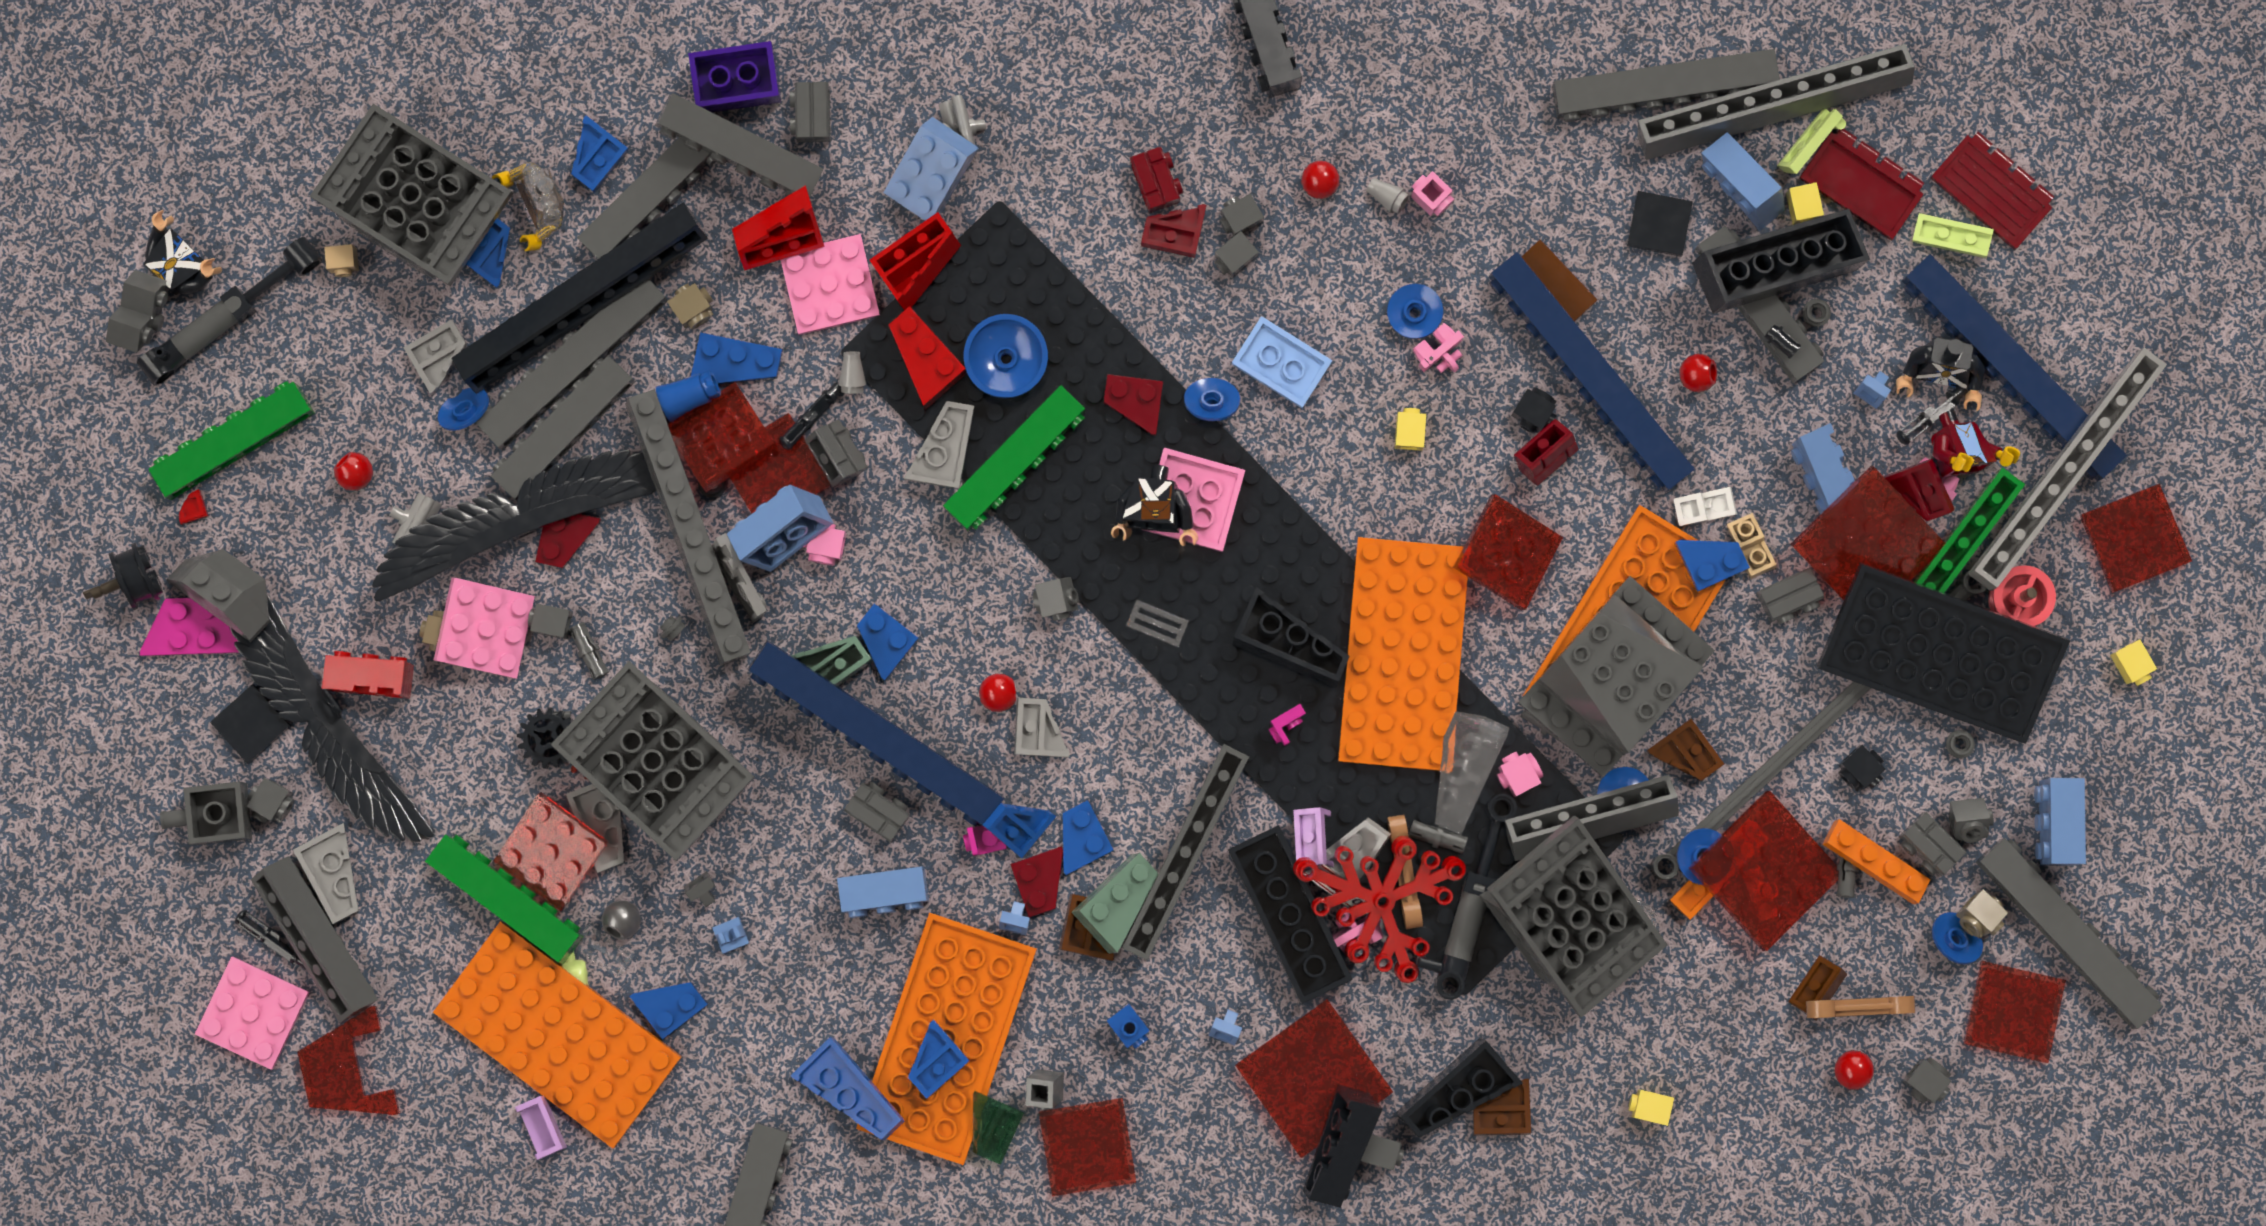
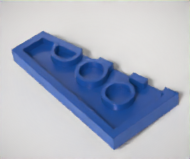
[791,1037,905,1140]

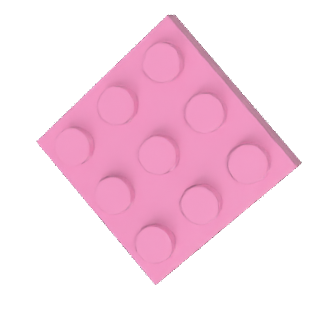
[781,234,880,335]
[1144,448,1245,552]
[434,578,535,679]
[195,957,310,1070]

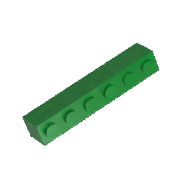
[148,381,315,500]
[943,385,1085,532]
[1914,467,2025,593]
[425,834,584,964]

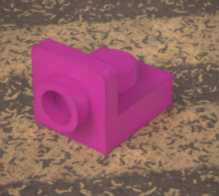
[1268,704,1306,746]
[963,825,1007,856]

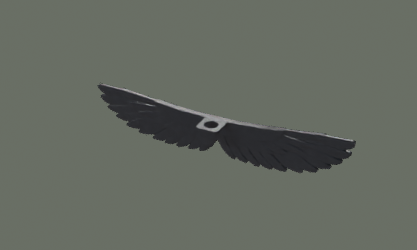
[372,450,656,602]
[229,594,434,842]

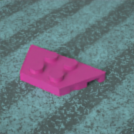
[140,598,239,656]

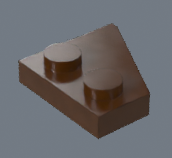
[1646,719,1724,781]
[1059,894,1114,961]
[1473,1079,1531,1136]

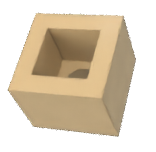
[324,244,359,277]

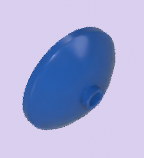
[964,314,1048,398]

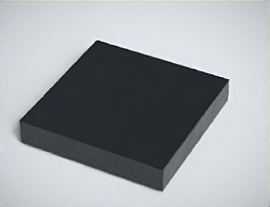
[1627,191,1693,257]
[210,684,291,764]

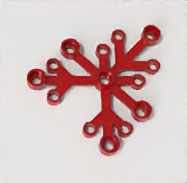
[1293,836,1466,983]

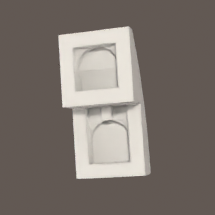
[1674,487,1737,526]

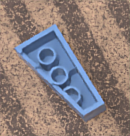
[1791,423,1875,545]

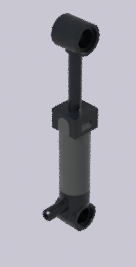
[137,237,322,386]
[1417,794,1517,1000]

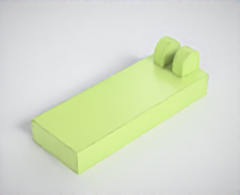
[1777,109,1846,174]
[1912,213,1994,258]

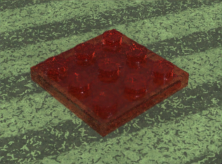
[668,382,777,492]
[717,413,832,513]
[2079,483,2192,593]
[1453,494,1563,610]
[494,792,609,911]
[1963,961,2066,1063]
[1039,1098,1136,1196]

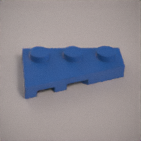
[691,332,783,384]

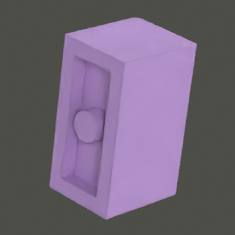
[1293,807,1334,870]
[515,1095,567,1160]

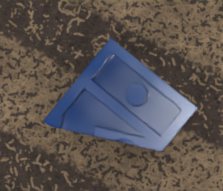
[571,115,629,193]
[466,218,510,288]
[1675,540,1750,592]
[857,603,919,681]
[1063,800,1114,875]
[983,803,1056,858]
[630,982,708,1040]
[908,1019,970,1099]

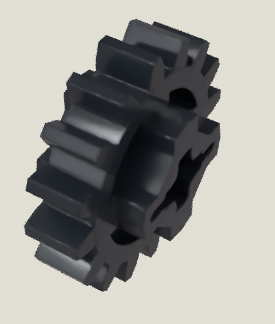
[517,708,573,769]

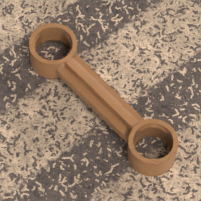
[1387,815,1423,929]
[1806,996,1915,1018]

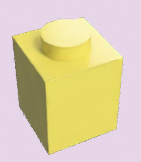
[1786,183,1824,225]
[1394,408,1426,451]
[2110,640,2157,686]
[1628,1089,1674,1126]

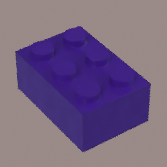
[688,41,782,113]

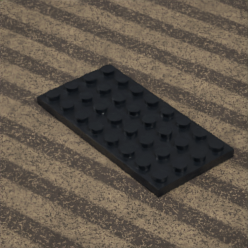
[1817,562,2070,744]

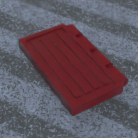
[1799,129,1924,241]
[1930,132,2055,250]

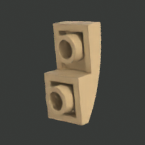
[1727,513,1777,579]

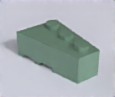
[792,636,874,705]
[1072,853,1159,954]

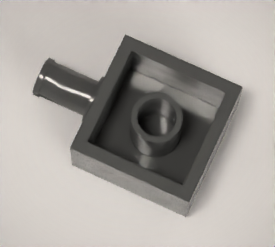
[160,781,252,846]

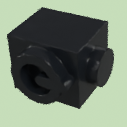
[1511,387,1557,433]
[1838,745,1886,792]

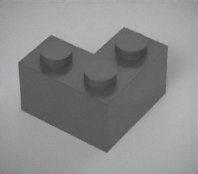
[106,270,168,353]

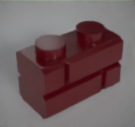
[1130,147,1183,214]
[1514,419,1579,486]

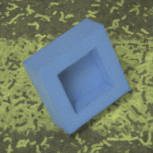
[1853,371,1891,409]
[999,901,1030,936]
[712,917,749,954]
[1209,1009,1242,1046]

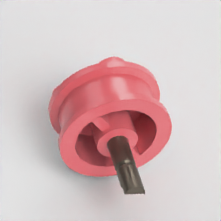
[1988,566,2056,626]

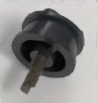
[83,542,163,610]

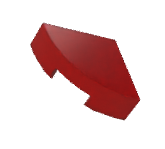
[179,489,208,525]

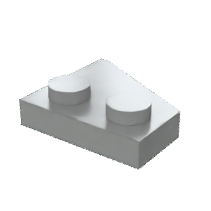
[403,320,467,395]
[1014,698,1070,758]

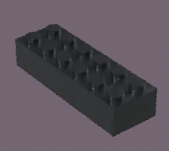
[1692,209,1870,314]
[1227,825,1353,1004]

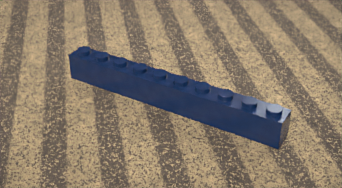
[1489,252,1695,493]
[1902,254,2127,482]
[748,640,1004,827]

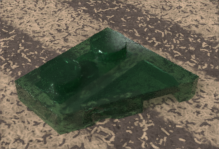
[973,1091,1024,1165]

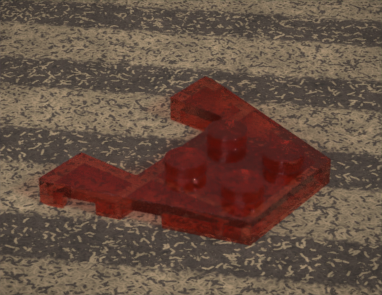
[297,1006,400,1115]

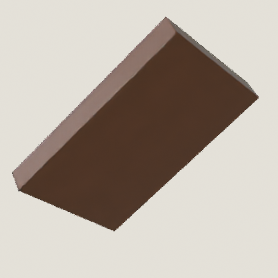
[1521,240,1597,322]

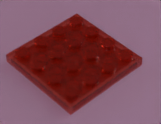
[1790,465,1945,601]
[1689,791,1839,951]
[1235,999,1393,1158]

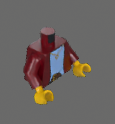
[1931,410,2020,478]

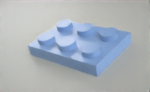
[1231,316,1332,409]

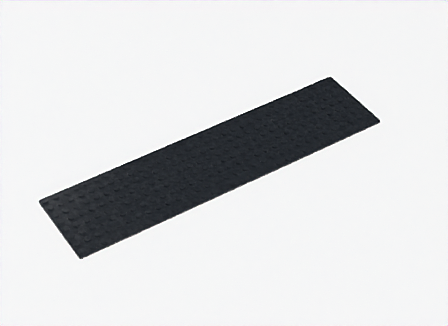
[841,201,1624,994]

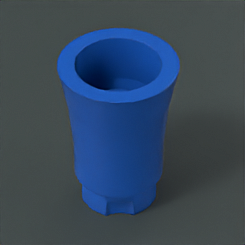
[656,370,721,422]

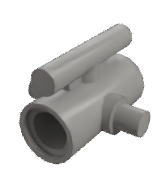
[939,95,986,155]
[389,493,442,544]

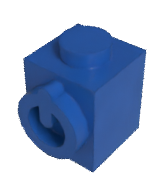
[1107,1004,1150,1049]

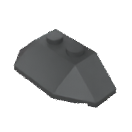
[167,549,270,642]

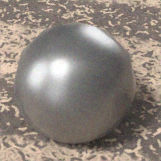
[601,900,641,940]

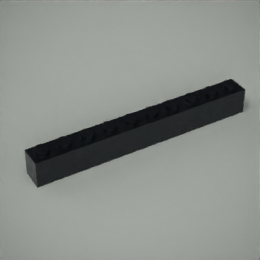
[452,202,708,394]

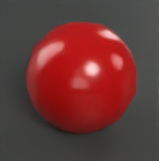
[1301,161,1340,199]
[1679,353,1717,393]
[334,452,373,491]
[979,673,1016,712]
[1834,1050,1874,1090]

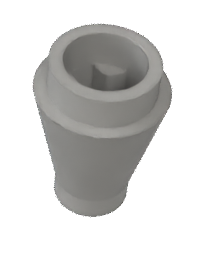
[1366,178,1410,214]
[838,351,866,394]

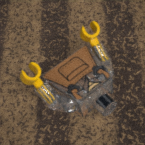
[492,162,564,251]

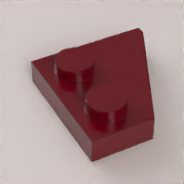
[1141,204,1207,258]
[1104,374,1163,436]
[1881,459,1955,521]
[535,514,601,569]
[1010,846,1063,918]

